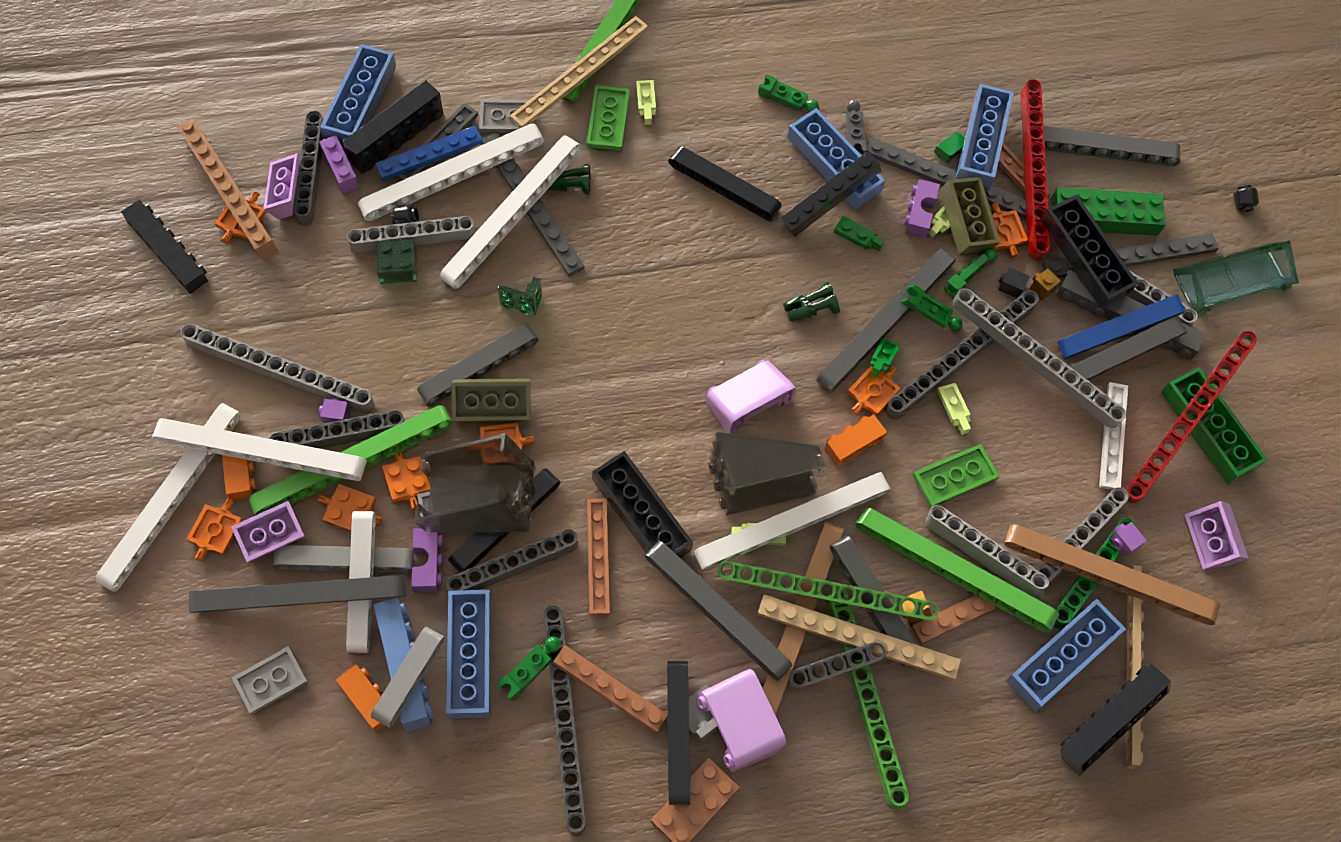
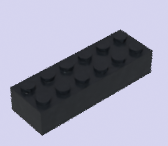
[343,80,444,174]
[1040,195,1138,308]
[592,451,693,558]
[1060,663,1171,776]

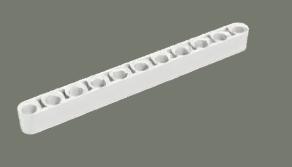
[358,124,544,221]
[440,136,581,289]
[95,403,241,592]
[152,418,367,481]
[694,472,891,571]

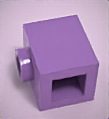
[318,398,350,423]
[1110,522,1147,557]

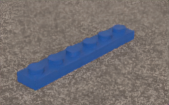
[375,126,483,181]

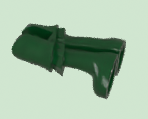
[547,164,591,195]
[783,282,840,321]

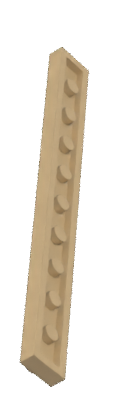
[510,16,648,128]
[1125,565,1144,769]
[757,594,961,681]

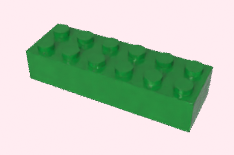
[1051,187,1166,236]
[1161,367,1268,485]

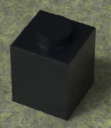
[998,267,1030,298]

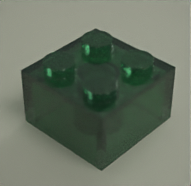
[377,239,417,284]

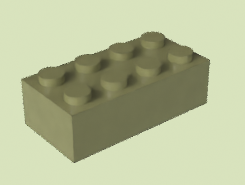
[940,177,1000,255]
[451,379,531,421]

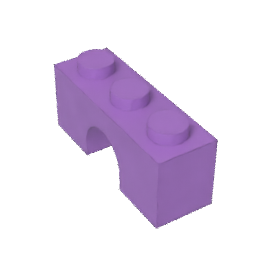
[319,135,359,195]
[904,179,940,238]
[412,528,443,592]

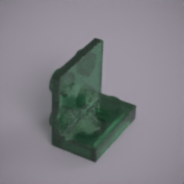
[498,277,543,315]

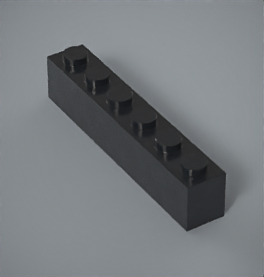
[781,150,881,237]
[121,199,208,294]

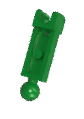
[758,75,819,113]
[944,248,997,298]
[901,285,963,331]
[498,636,561,700]

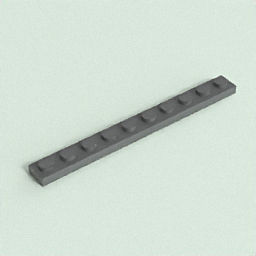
[482,132,585,277]
[866,138,1027,220]
[1042,233,1219,278]

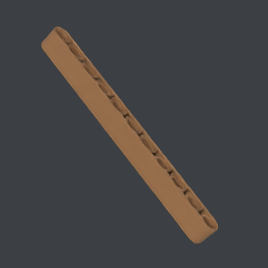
[763,521,844,715]
[1004,524,1220,625]

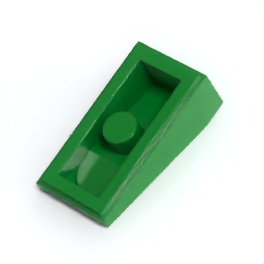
[934,131,965,163]

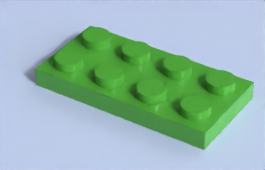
[586,85,630,151]
[912,444,1000,508]

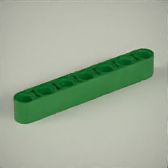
[1053,518,1136,629]

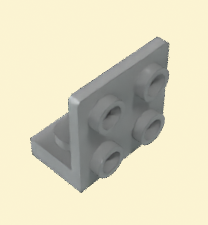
[689,685,718,743]

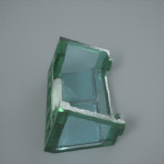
[1173,240,1299,313]

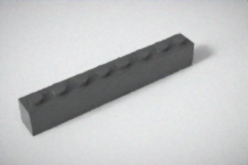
[1057,270,1206,360]

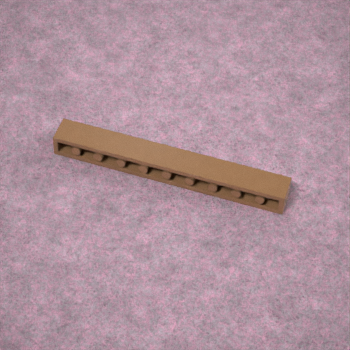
[177,118,279,261]

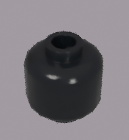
[1233,185,1259,212]
[391,204,419,224]

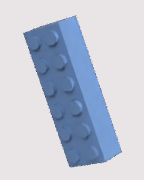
[320,44,396,145]
[955,84,1014,189]
[787,108,885,210]
[446,590,491,719]
[373,598,434,732]
[1006,599,1126,711]

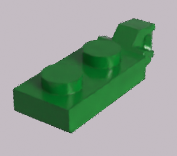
[834,216,885,251]
[869,338,900,379]

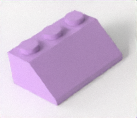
[263,153,300,219]
[231,501,305,563]
[1185,501,1249,570]

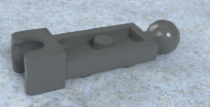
[845,100,867,155]

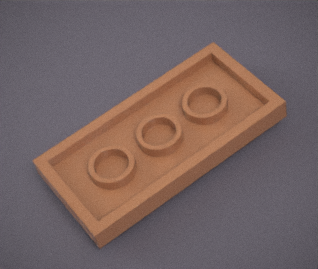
[651,758,740,842]

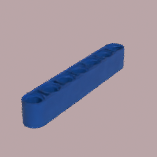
[1057,294,1186,359]

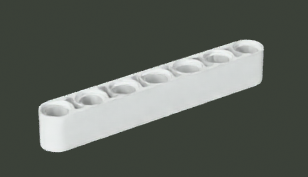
[346,511,376,653]

